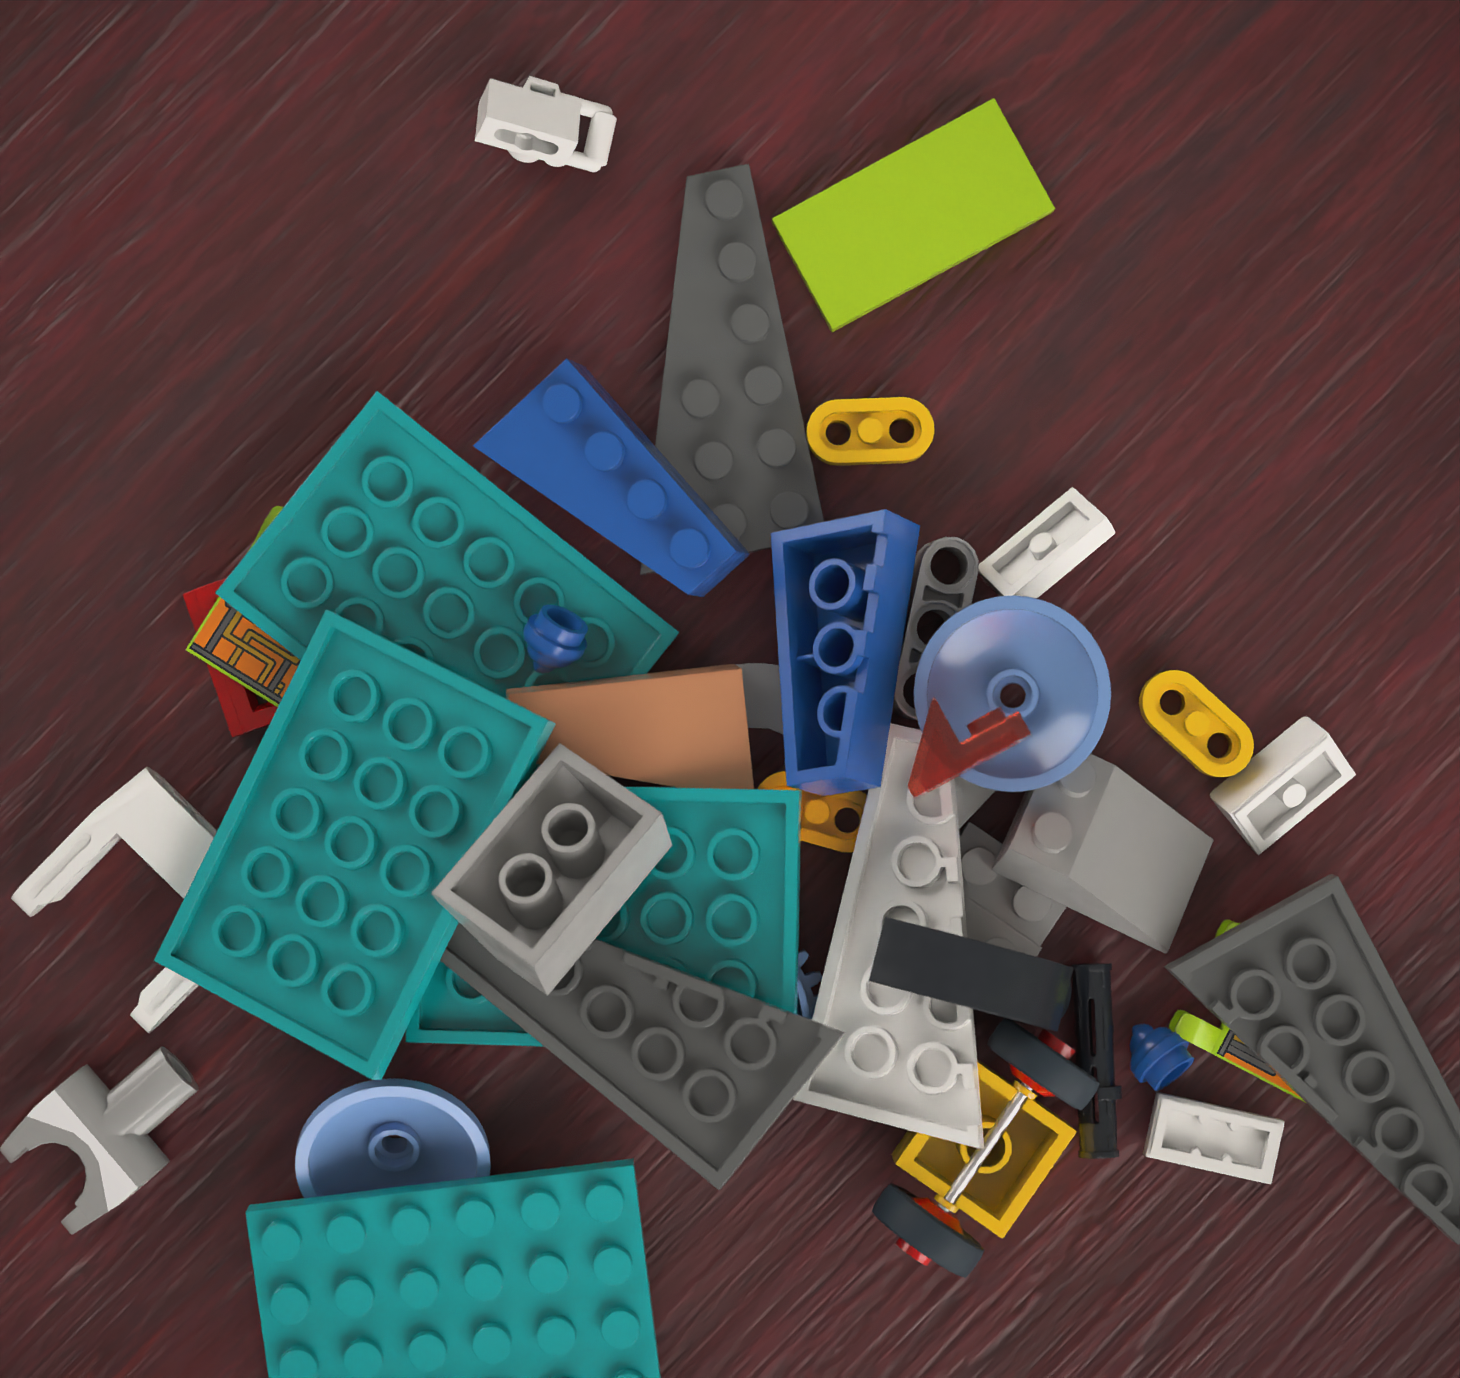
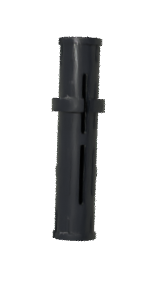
[1071,963,1122,1159]

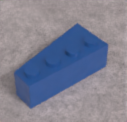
[473,358,750,597]
[771,509,920,796]

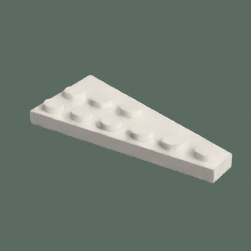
[793,723,984,1149]

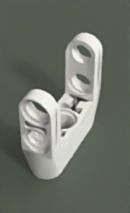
[11,767,217,1033]

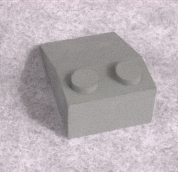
[991,754,1214,953]

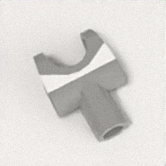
[0,1047,199,1235]

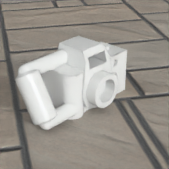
[475,76,617,172]

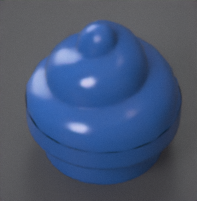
[523,605,588,673]
[1129,1024,1194,1091]

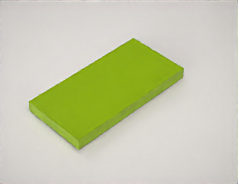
[771,98,1055,332]

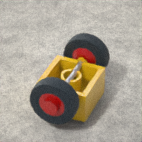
[872,1018,1100,1278]

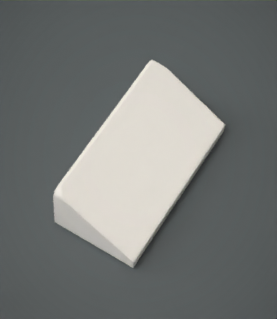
[1210,716,1356,855]

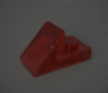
[908,696,1032,799]

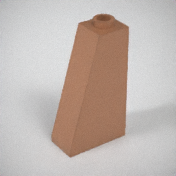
[506,664,754,789]

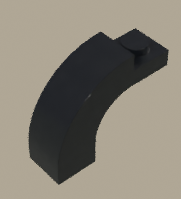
[869,917,1074,1031]

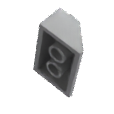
[432,743,672,996]

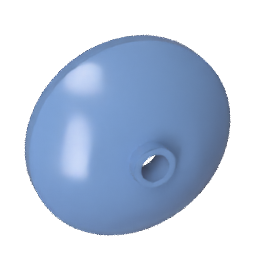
[914,596,1111,792]
[295,1078,491,1198]

